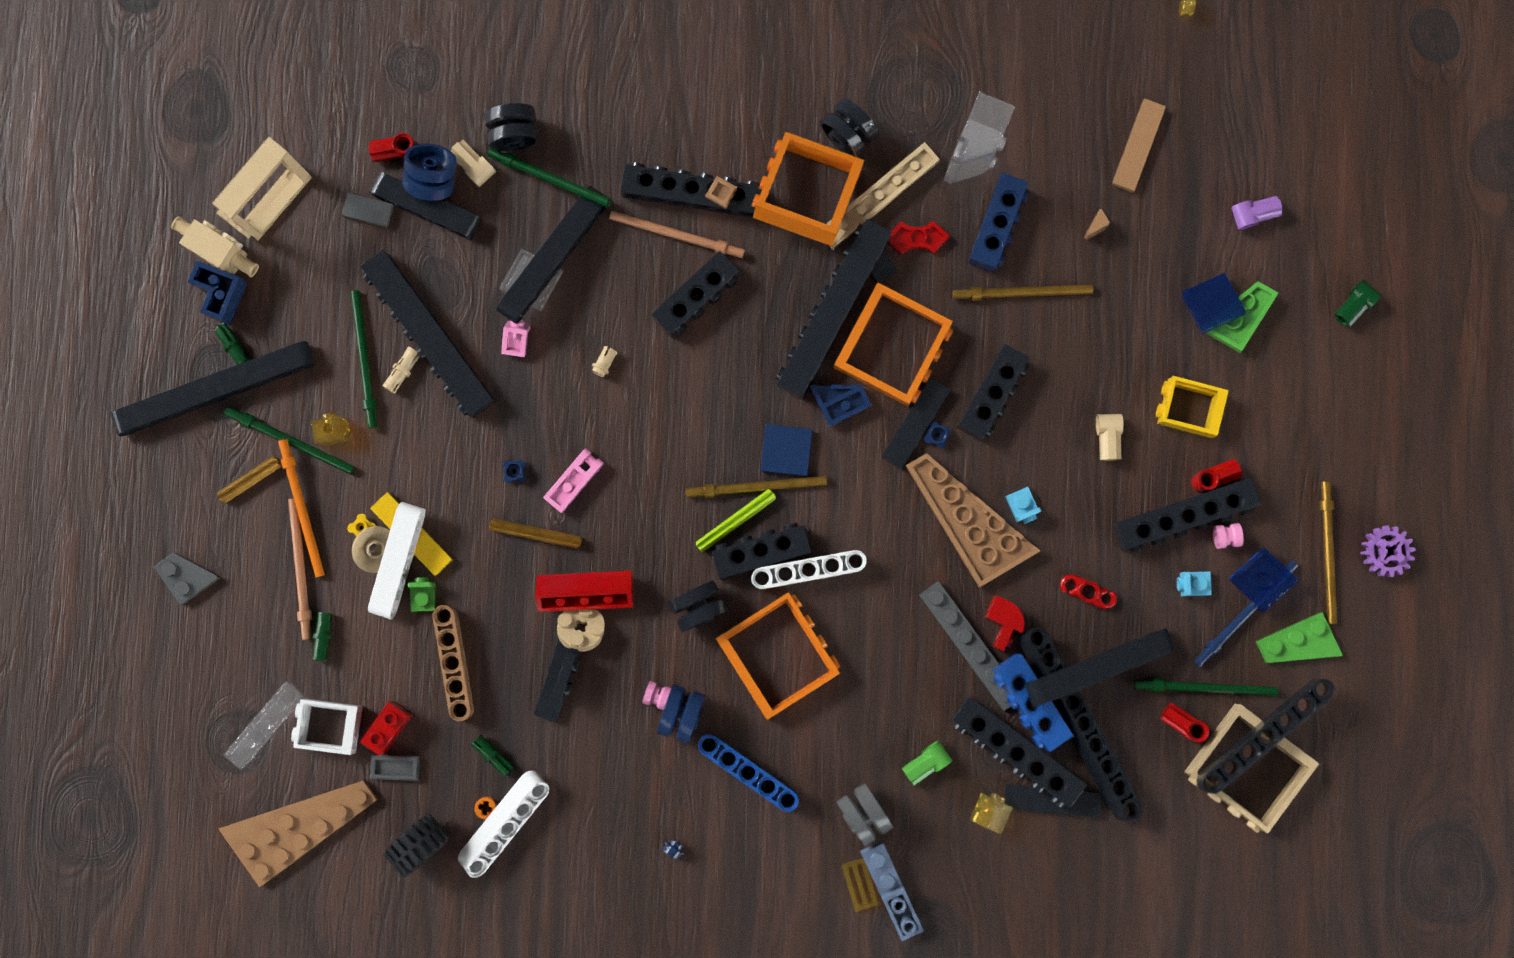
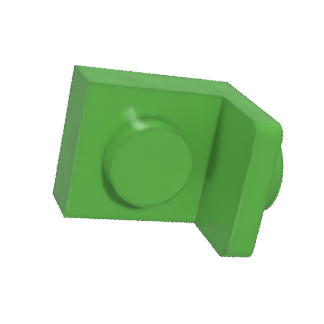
[408,578,436,612]

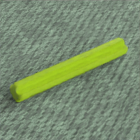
[696,489,776,552]

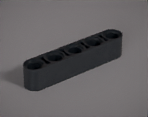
[369,172,482,240]

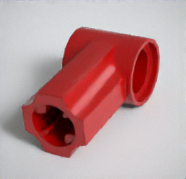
[368,133,418,163]
[1191,459,1242,493]
[1159,702,1209,742]

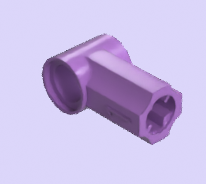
[1231,196,1282,230]

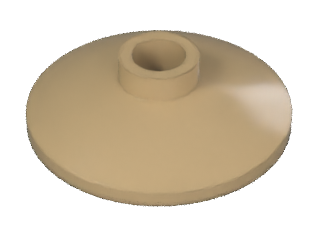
[352,526,390,573]

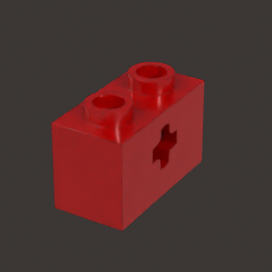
[360,701,413,756]

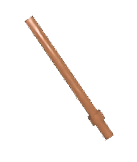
[609,211,745,258]
[288,498,312,640]

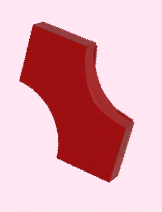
[888,221,951,255]

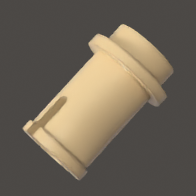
[592,346,617,377]

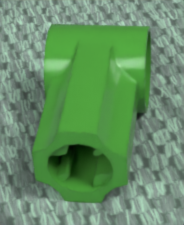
[902,740,953,786]

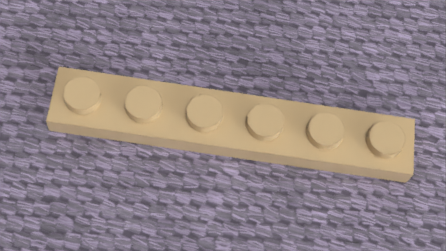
[827,142,940,250]

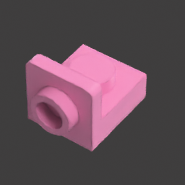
[501,320,531,357]

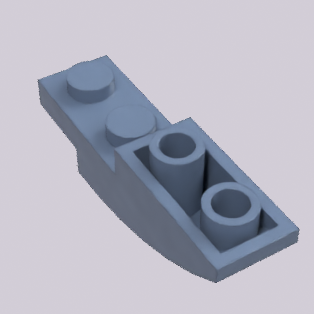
[860,841,924,941]

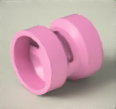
[1213,523,1243,549]
[642,681,671,710]

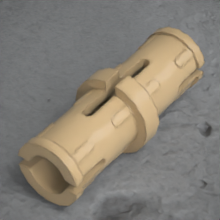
[382,347,420,394]

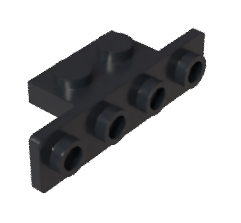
[534,628,585,722]

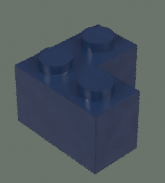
[187,261,247,325]

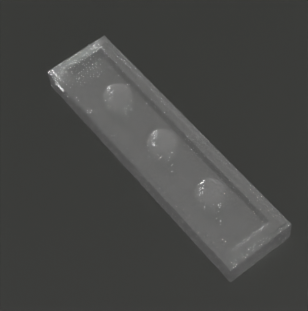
[223,681,305,770]

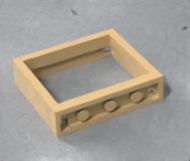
[212,137,312,240]
[1185,704,1319,833]

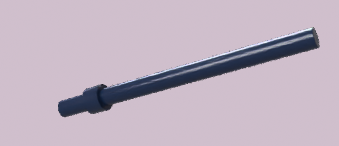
[1194,560,1298,668]

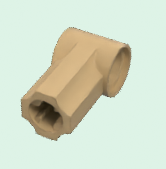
[451,140,496,187]
[1096,414,1123,461]

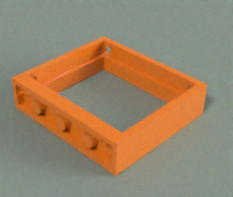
[752,132,864,247]
[833,283,953,407]
[716,592,841,720]

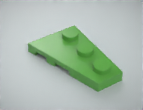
[1200,282,1278,353]

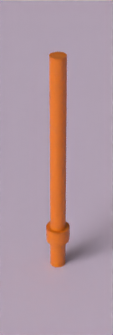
[278,439,325,577]

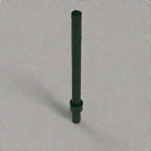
[487,148,611,207]
[350,290,377,429]
[224,407,355,475]
[1133,678,1278,696]

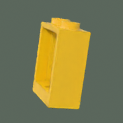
[1156,376,1229,438]

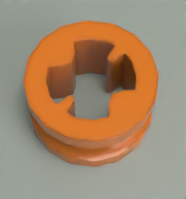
[474,797,498,819]

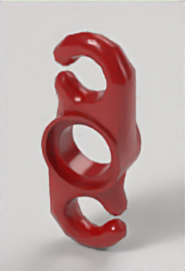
[1060,574,1117,610]

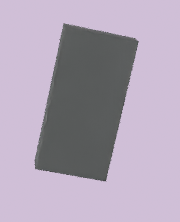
[341,193,394,228]
[370,754,420,781]

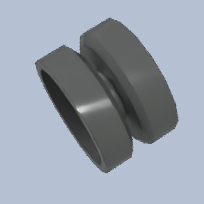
[836,783,893,846]

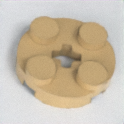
[557,609,605,652]

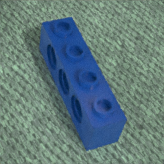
[992,654,1073,752]

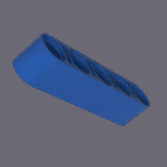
[698,733,799,812]

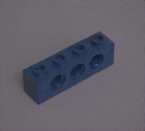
[967,172,1030,273]

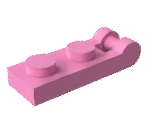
[543,448,604,513]

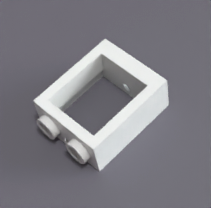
[291,699,363,755]

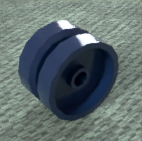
[402,144,457,201]
[656,684,706,744]

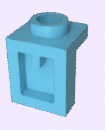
[1005,487,1041,524]
[1177,572,1212,596]

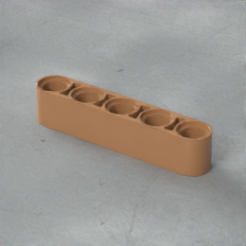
[433,605,474,721]

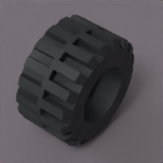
[383,814,450,878]

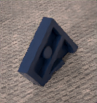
[809,385,872,427]

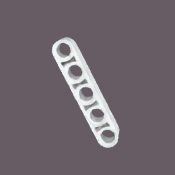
[368,502,425,620]
[751,550,866,589]
[458,771,549,878]

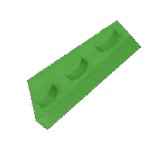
[1256,612,1343,663]

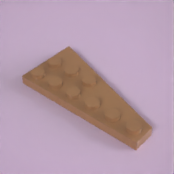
[906,453,1040,587]
[219,780,378,887]

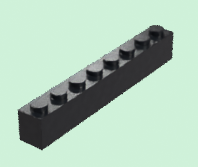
[776,219,892,400]
[360,250,496,418]

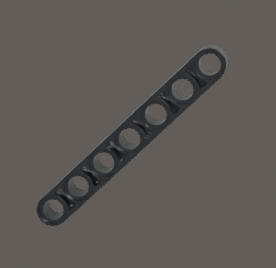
[496,186,606,324]
[1024,628,1176,707]
[1196,679,1335,794]

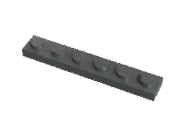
[919,581,1018,711]

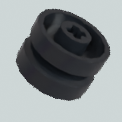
[819,98,879,157]
[484,103,539,151]
[667,580,728,633]

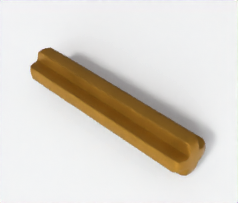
[217,456,282,503]

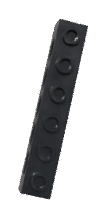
[620,162,762,218]
[1112,478,1261,553]
[951,697,1087,808]

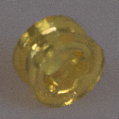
[1179,0,1196,16]

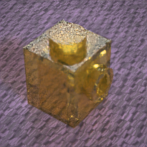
[311,413,350,446]
[970,793,1013,834]

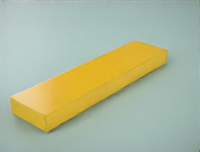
[370,492,453,576]

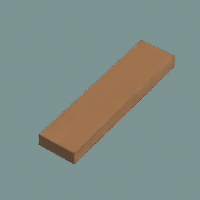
[1111,98,1166,193]

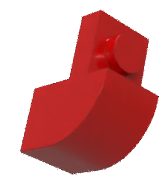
[984,596,1024,651]

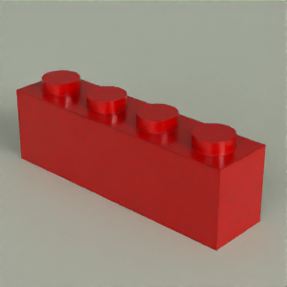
[535,570,634,612]

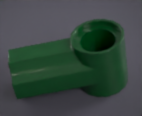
[1333,280,1382,328]

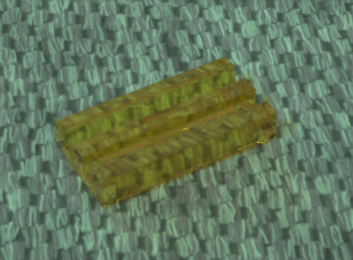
[841,858,878,912]

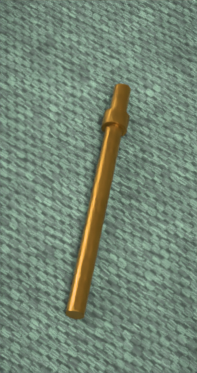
[953,285,1093,301]
[685,476,827,498]
[1319,482,1337,624]

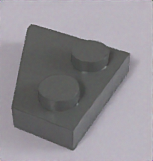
[153,553,220,605]

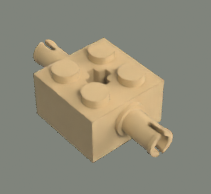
[171,216,259,277]

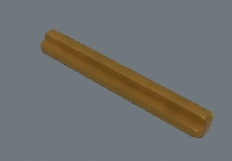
[489,518,582,549]

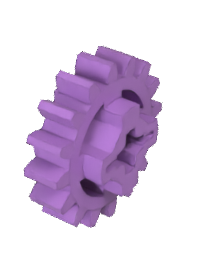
[1360,526,1416,577]

